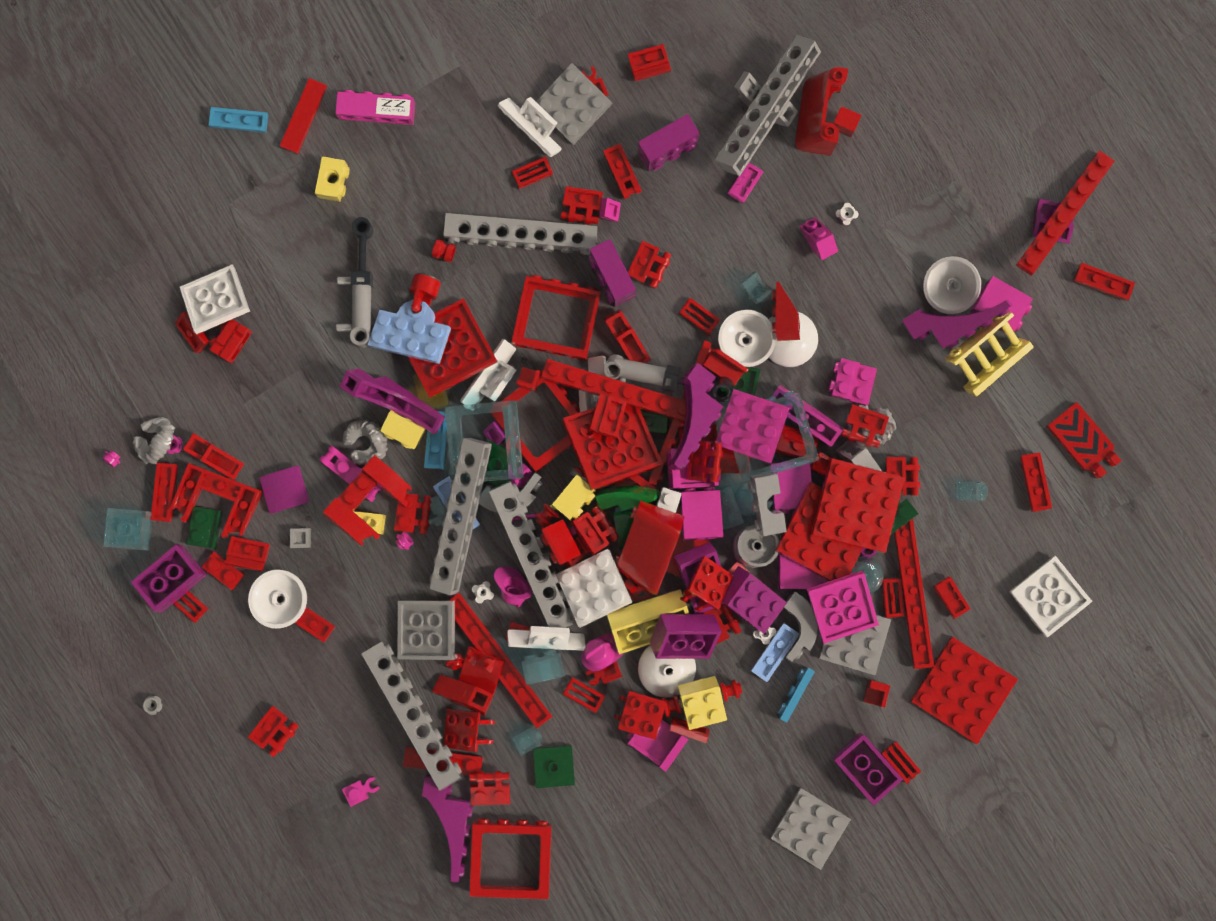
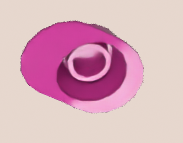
[494,566,533,608]
[581,633,623,671]

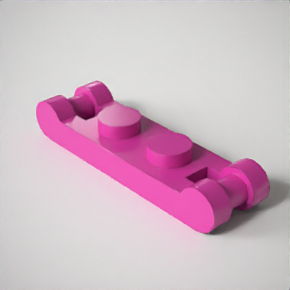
[319,445,382,502]

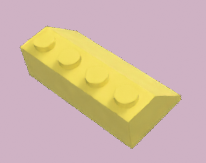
[607,589,689,654]

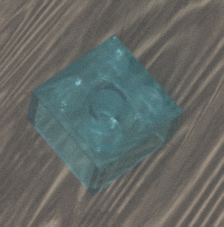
[103,508,152,550]
[521,649,566,685]

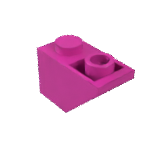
[799,217,838,260]

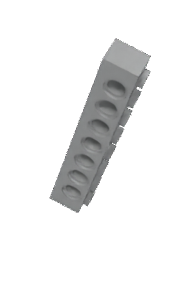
[715,35,821,177]
[444,213,598,255]
[430,438,492,595]
[489,481,574,628]
[362,642,462,791]

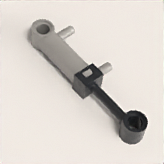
[336,217,374,348]
[603,354,734,402]

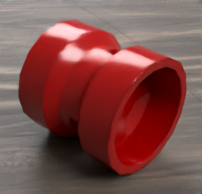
[432,239,456,263]

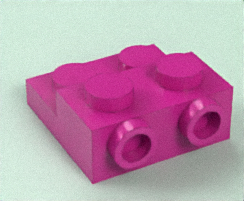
[828,358,877,406]

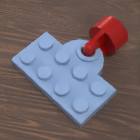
[368,273,451,364]

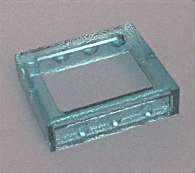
[723,391,820,482]
[444,401,523,483]

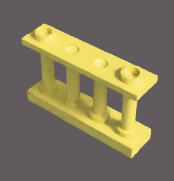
[945,312,1034,397]

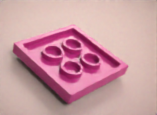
[716,389,790,463]
[807,571,879,644]

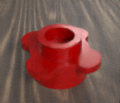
[445,654,464,670]

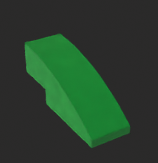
[595,485,660,511]

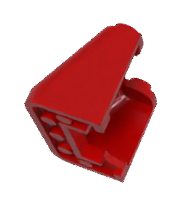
[795,67,848,156]
[615,501,685,595]

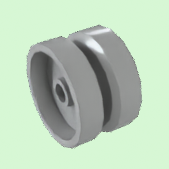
[732,525,779,568]

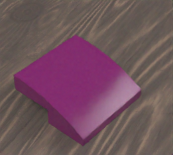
[1032,199,1074,244]
[260,466,310,514]

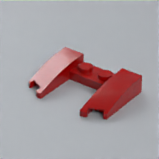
[323,455,412,546]
[170,463,263,538]

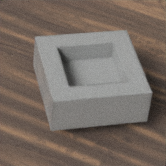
[290,528,311,548]

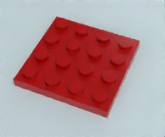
[408,298,498,398]
[562,404,663,491]
[811,458,905,553]
[775,482,863,581]
[911,636,1018,744]

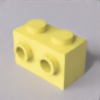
[380,410,426,449]

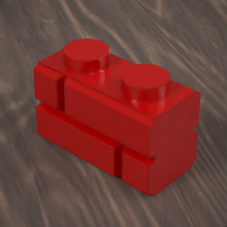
[209,319,252,363]

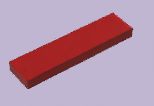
[280,78,327,154]

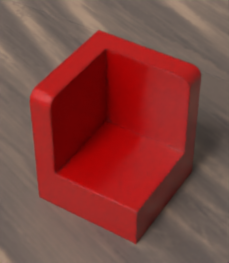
[833,107,862,137]
[516,367,541,392]
[863,679,891,708]

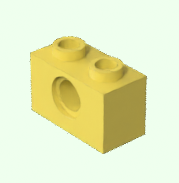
[315,157,349,202]

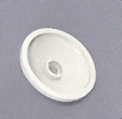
[923,257,981,314]
[718,310,776,367]
[769,312,818,367]
[248,570,307,628]
[638,645,696,698]

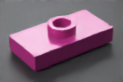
[727,163,764,204]

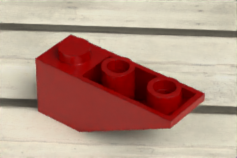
[772,282,800,341]
[432,674,493,717]

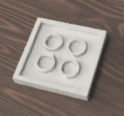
[180,264,250,334]
[556,549,632,628]
[1009,556,1092,637]

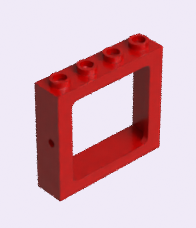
[511,275,601,361]
[489,369,580,473]
[470,818,552,899]

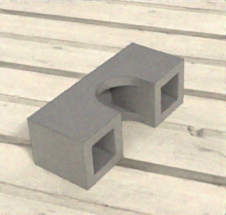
[748,472,787,536]

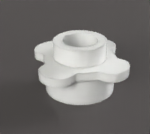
[836,203,858,225]
[472,581,494,603]
[753,627,776,645]

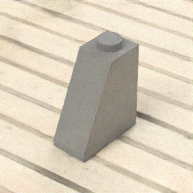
[835,440,882,471]

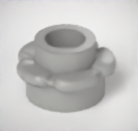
[143,696,162,715]

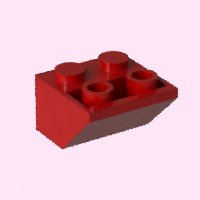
[540,520,581,565]

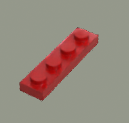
[403,746,483,775]

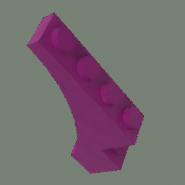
[902,299,1012,349]
[668,363,723,471]
[339,368,445,434]
[422,775,473,882]

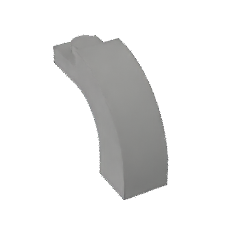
[734,71,798,127]
[479,473,542,513]
[784,591,817,662]

